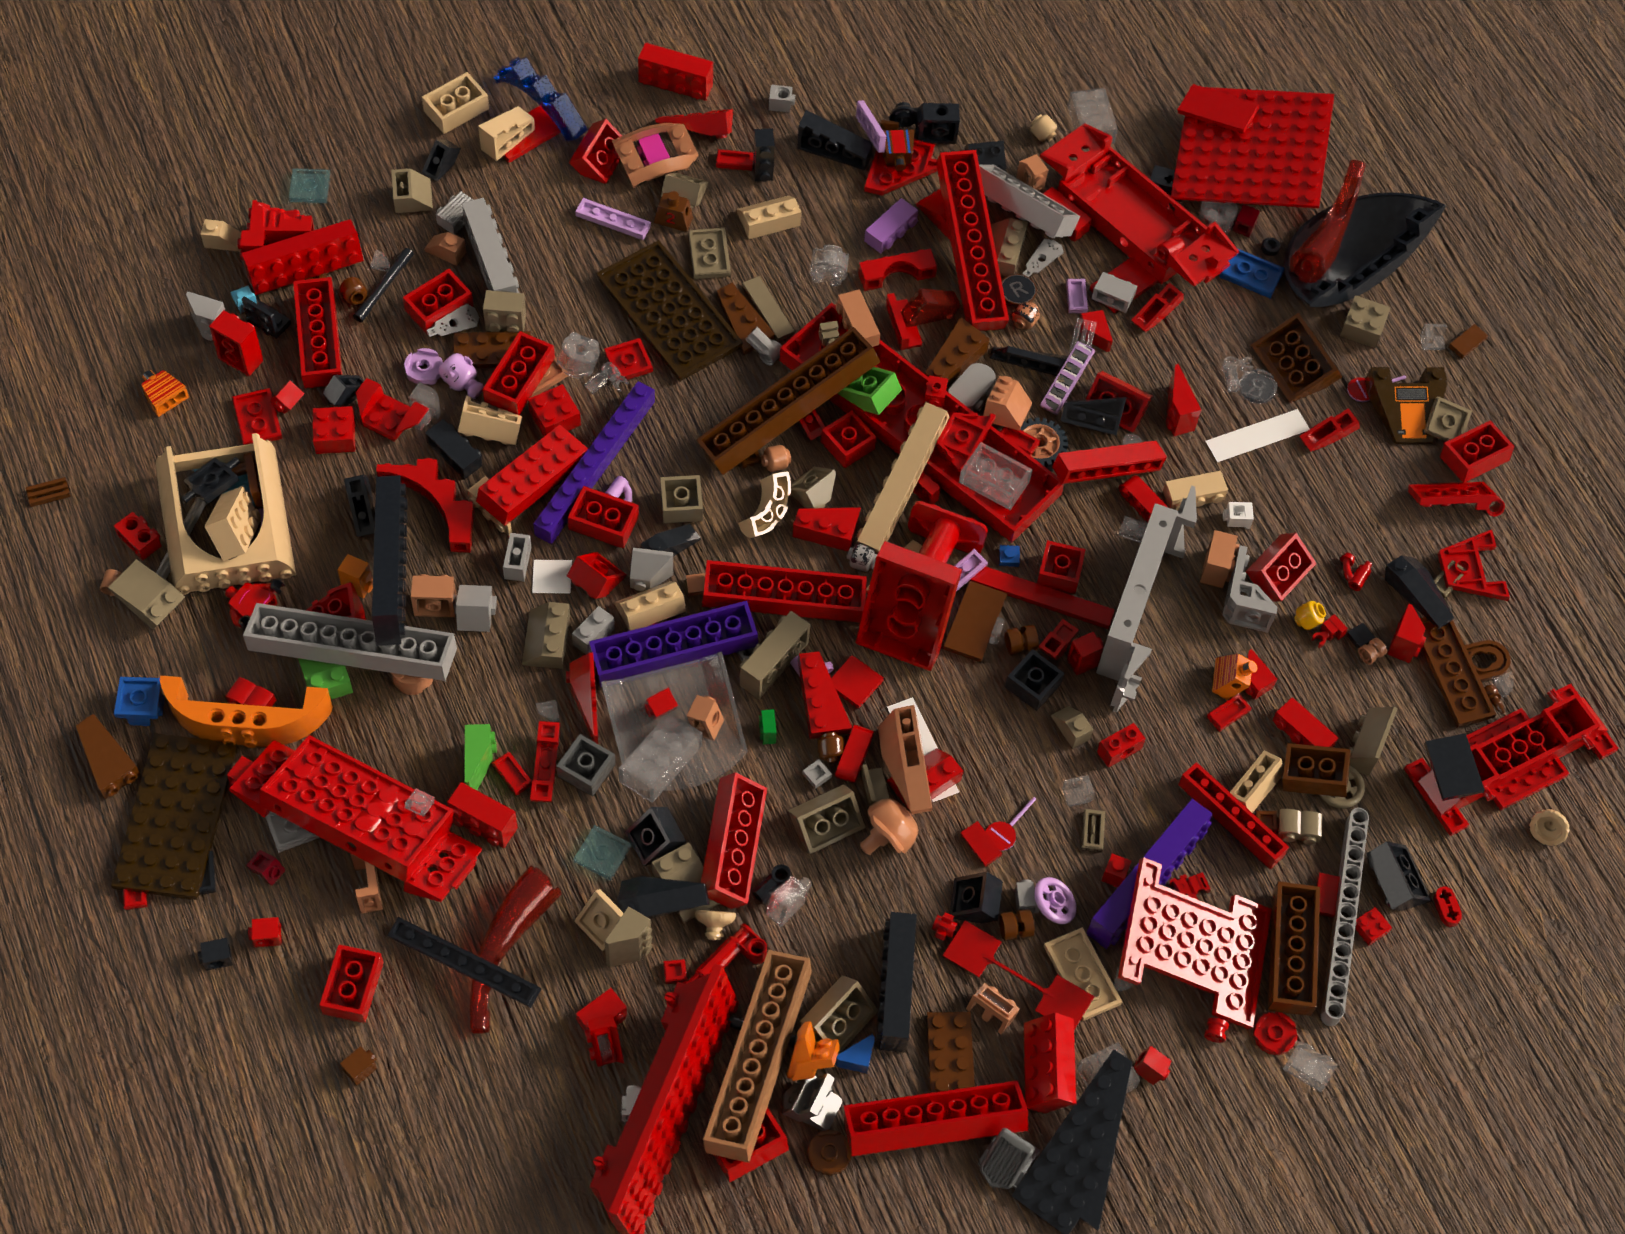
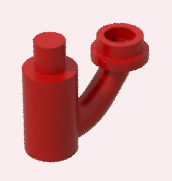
[1340,552,1372,591]

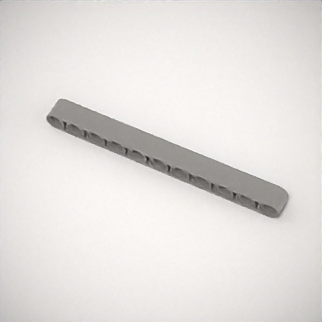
[1321,808,1369,1026]

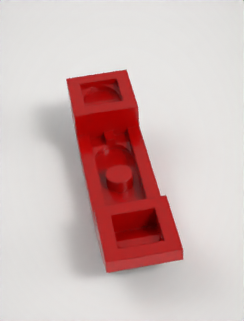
[530,721,560,802]

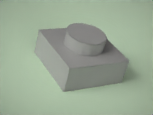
[802,759,832,789]

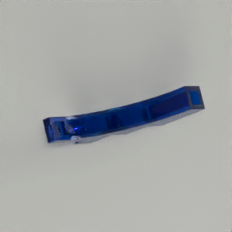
[493,57,588,141]

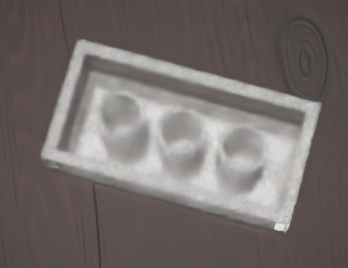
[619,712,703,803]

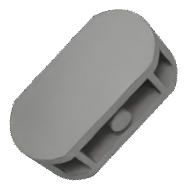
[948,363,996,413]

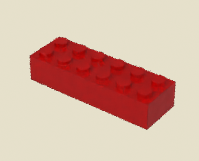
[241,219,364,295]
[293,277,343,388]
[476,425,588,526]
[701,772,767,909]

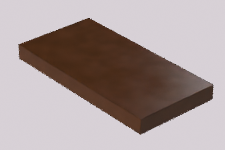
[943,581,1007,662]

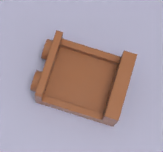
[350,848,383,914]

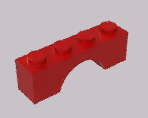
[858,249,937,291]

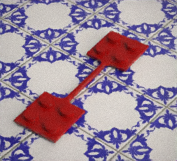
[943,920,1095,1030]

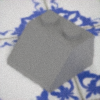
[186,291,225,341]

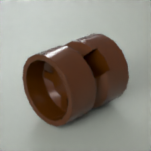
[1004,624,1039,655]
[999,909,1035,941]

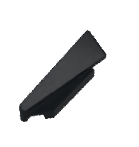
[989,346,1069,376]

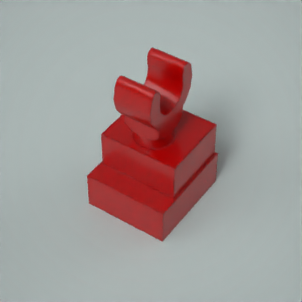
[1311,614,1348,648]

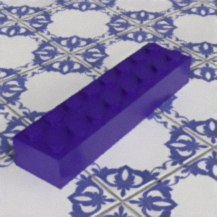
[589,601,758,687]
[1086,799,1213,949]

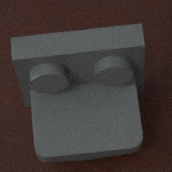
[782,1073,842,1131]
[978,1128,1040,1189]

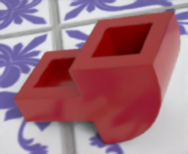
[1039,619,1079,660]

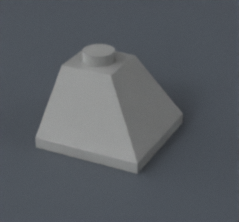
[630,548,673,591]

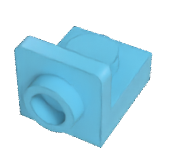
[231,286,257,313]

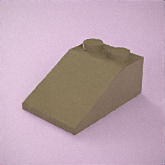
[107,559,185,630]
[652,843,719,923]

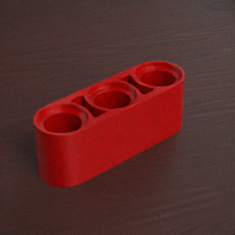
[1119,475,1167,523]
[835,725,874,784]

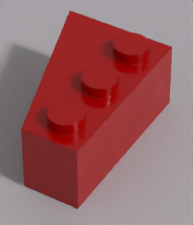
[792,507,861,552]

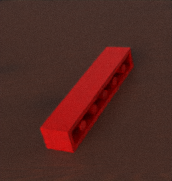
[1052,441,1167,484]
[1178,762,1289,870]

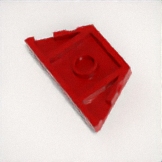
[936,412,996,475]

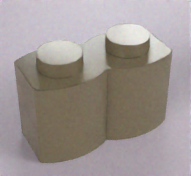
[1277,809,1322,845]

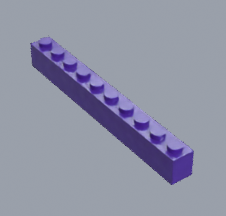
[534,381,655,545]

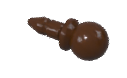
[1484,685,1505,714]

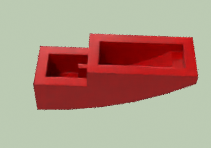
[1131,283,1184,333]
[1299,408,1360,452]

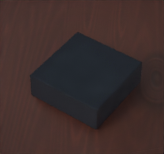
[1346,623,1375,649]

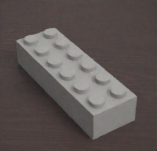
[979,165,1080,238]
[462,198,519,293]

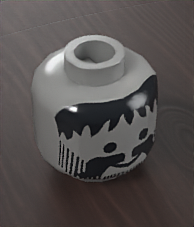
[847,543,877,572]

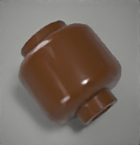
[339,277,367,305]
[817,732,845,764]

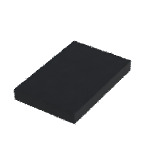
[1424,733,1485,801]

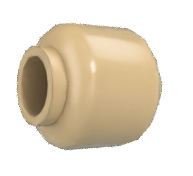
[1031,114,1057,141]

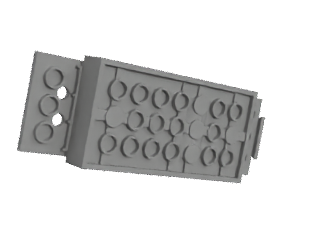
[1096,485,1197,712]

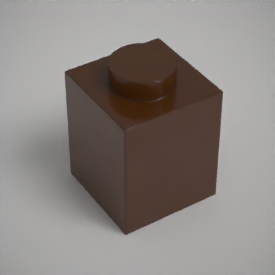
[340,1046,377,1086]

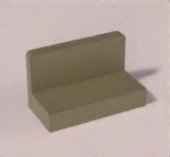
[861,764,889,806]

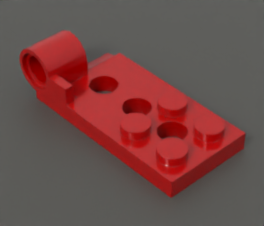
[1408,482,1505,517]

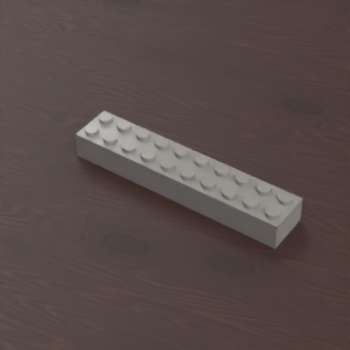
[243,603,457,681]

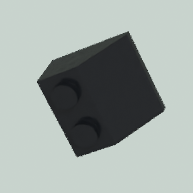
[625,807,686,866]
[949,872,1003,924]

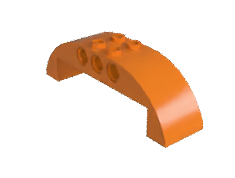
[160,676,333,748]

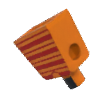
[141,370,189,417]
[1212,654,1257,700]

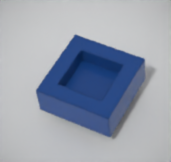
[999,545,1020,567]

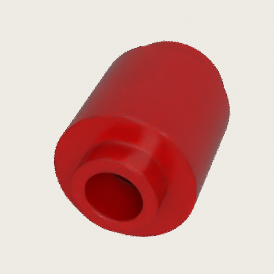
[1157,237,1185,261]

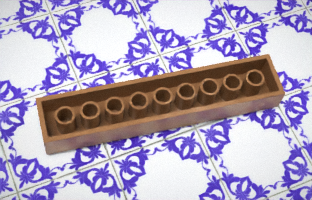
[703,950,812,1163]

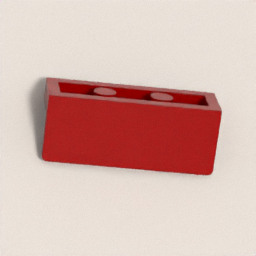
[886,293,922,350]

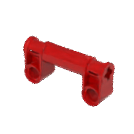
[683,923,767,984]

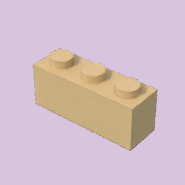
[1162,471,1228,511]
[1230,750,1284,813]

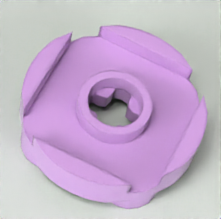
[404,348,443,385]

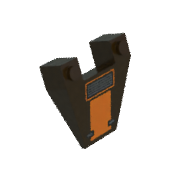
[1364,367,1448,444]

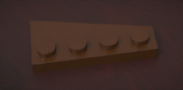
[717,283,775,355]

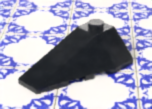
[1384,555,1454,629]
[617,876,709,919]

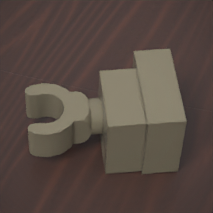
[819,321,839,346]

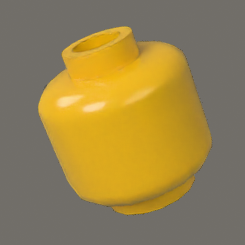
[1294,601,1326,630]

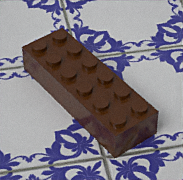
[1268,881,1320,1016]

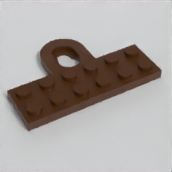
[1420,617,1511,728]

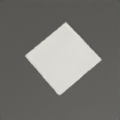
[532,560,572,593]

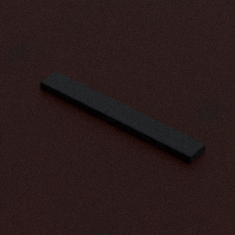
[387,917,542,1008]

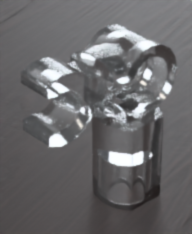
[1221,356,1253,392]
[584,362,629,395]

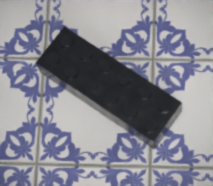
[876,912,917,1052]

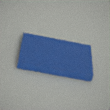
[1220,248,1284,299]

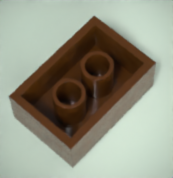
[1283,743,1350,797]

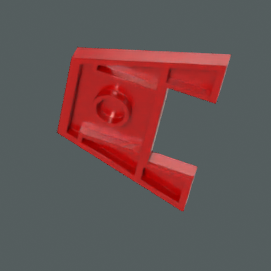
[1438,529,1510,601]

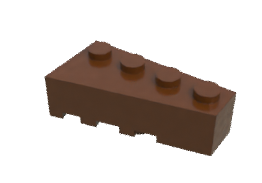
[925,317,989,388]

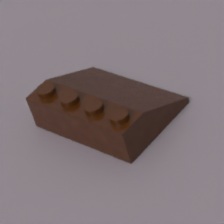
[1251,313,1342,403]

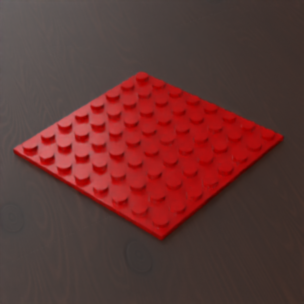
[1171,86,1334,208]

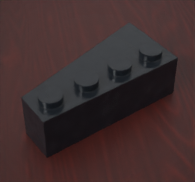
[797,110,873,170]

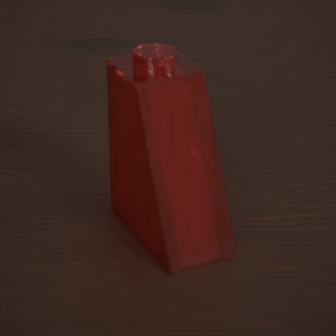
[901,288,961,327]

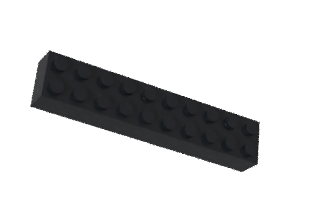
[372,475,408,646]

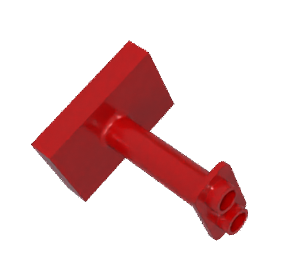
[856,501,988,671]

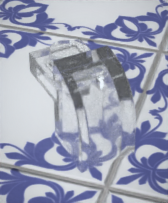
[409,382,441,430]

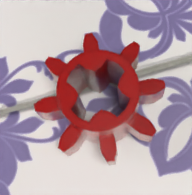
[932,912,958,941]

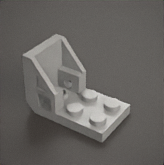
[1223,545,1277,633]

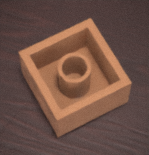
[1200,530,1239,588]
[411,574,457,617]

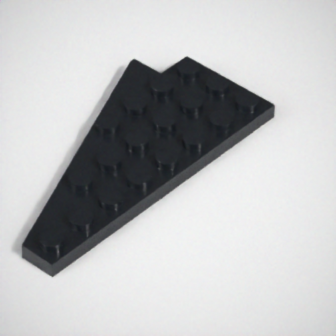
[1011,1049,1132,1234]

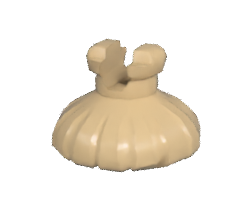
[1529,809,1569,846]
[695,910,736,940]

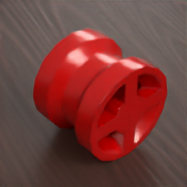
[1204,1018,1229,1043]

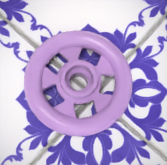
[1034,877,1076,924]

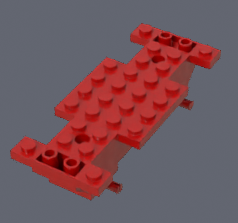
[1404,684,1619,836]

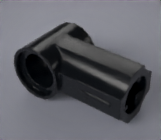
[752,864,791,905]

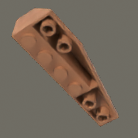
[878,705,933,815]

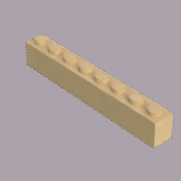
[857,402,949,554]

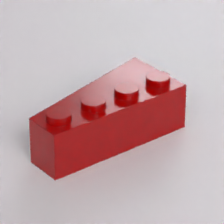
[797,651,852,739]

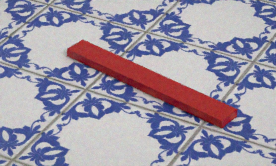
[968,567,1115,629]

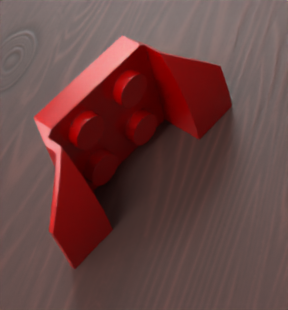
[356,378,429,442]

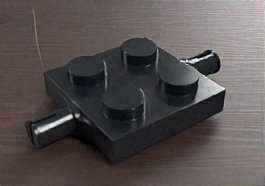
[181,457,241,504]

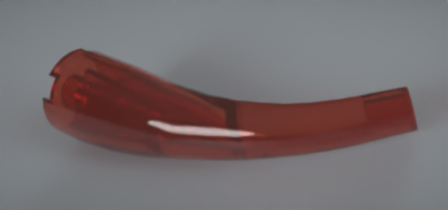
[1290,160,1366,283]
[470,865,562,1034]

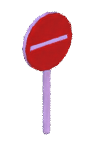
[1347,375,1406,402]
[986,797,1036,851]

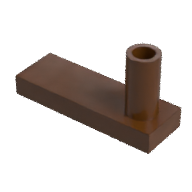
[232,452,263,507]

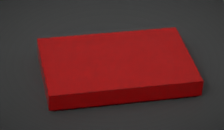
[232,388,283,445]

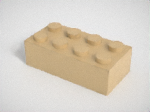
[204,486,261,561]

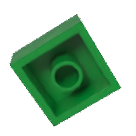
[758,709,777,745]

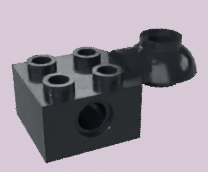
[889,102,960,144]

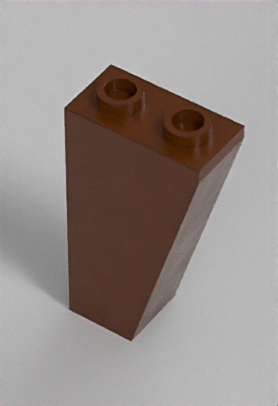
[76,714,140,799]

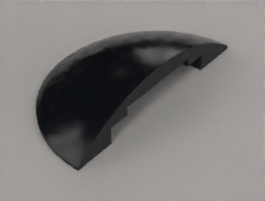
[1284,192,1446,307]

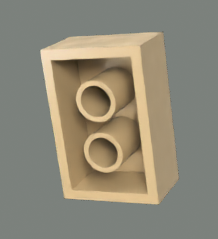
[422,72,489,134]

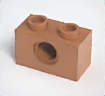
[687,695,724,741]

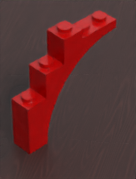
[376,458,474,553]

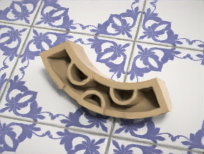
[738,472,791,538]

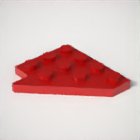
[864,139,937,196]

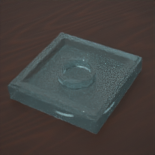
[289,168,331,203]
[573,825,632,881]

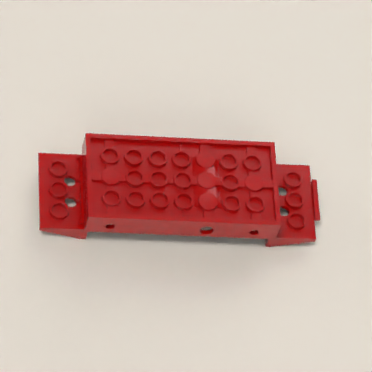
[1039,123,1239,287]
[229,735,482,902]

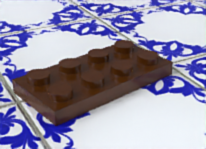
[454,331,531,368]
[926,1012,975,1093]

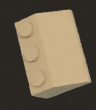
[737,196,801,239]
[615,581,686,631]

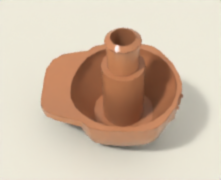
[860,798,918,855]

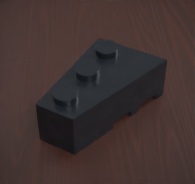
[1060,397,1127,435]

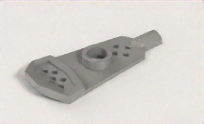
[1022,239,1063,277]
[427,304,479,337]

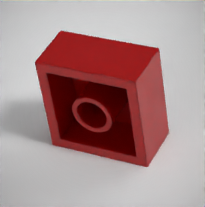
[913,472,940,504]
[1355,907,1392,946]

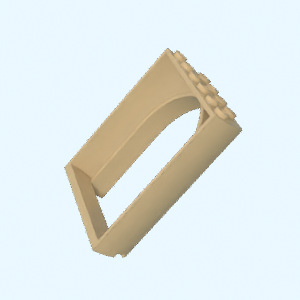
[156,433,296,595]

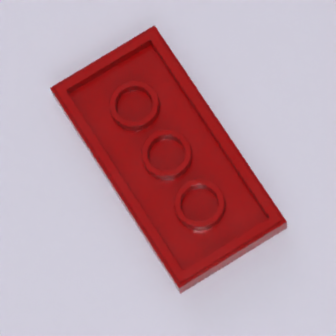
[1177,84,1259,134]
[503,102,568,163]
[1089,257,1159,313]

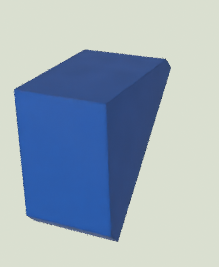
[835,1034,875,1074]

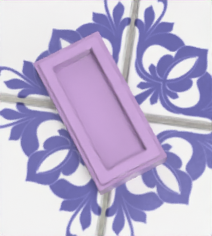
[1066,279,1088,313]

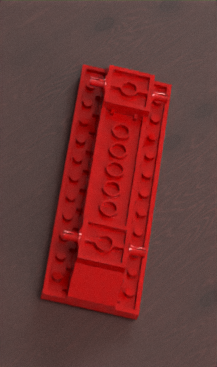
[589,963,739,1234]

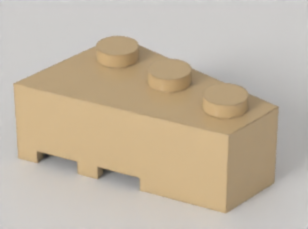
[478,106,535,161]
[458,395,522,445]

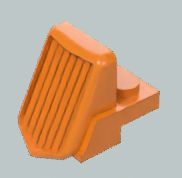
[786,1021,840,1081]

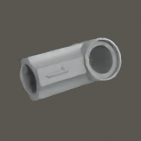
[745,327,782,366]

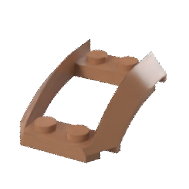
[612,123,699,188]

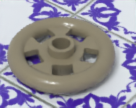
[1319,766,1365,808]

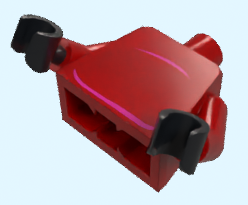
[225,578,286,631]

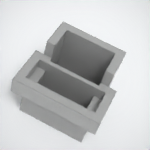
[454,585,497,632]

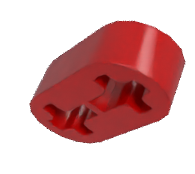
[1433,886,1462,927]

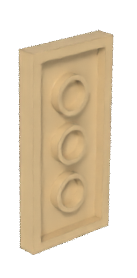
[1044,927,1122,1021]

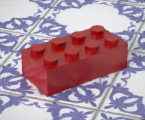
[638,42,713,101]
[483,331,555,415]
[1024,1012,1076,1113]

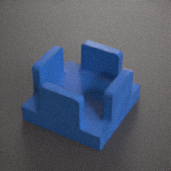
[114,677,165,726]

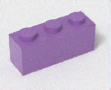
[864,198,918,253]

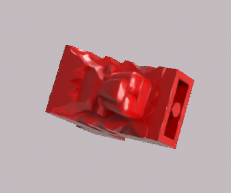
[237,200,315,261]

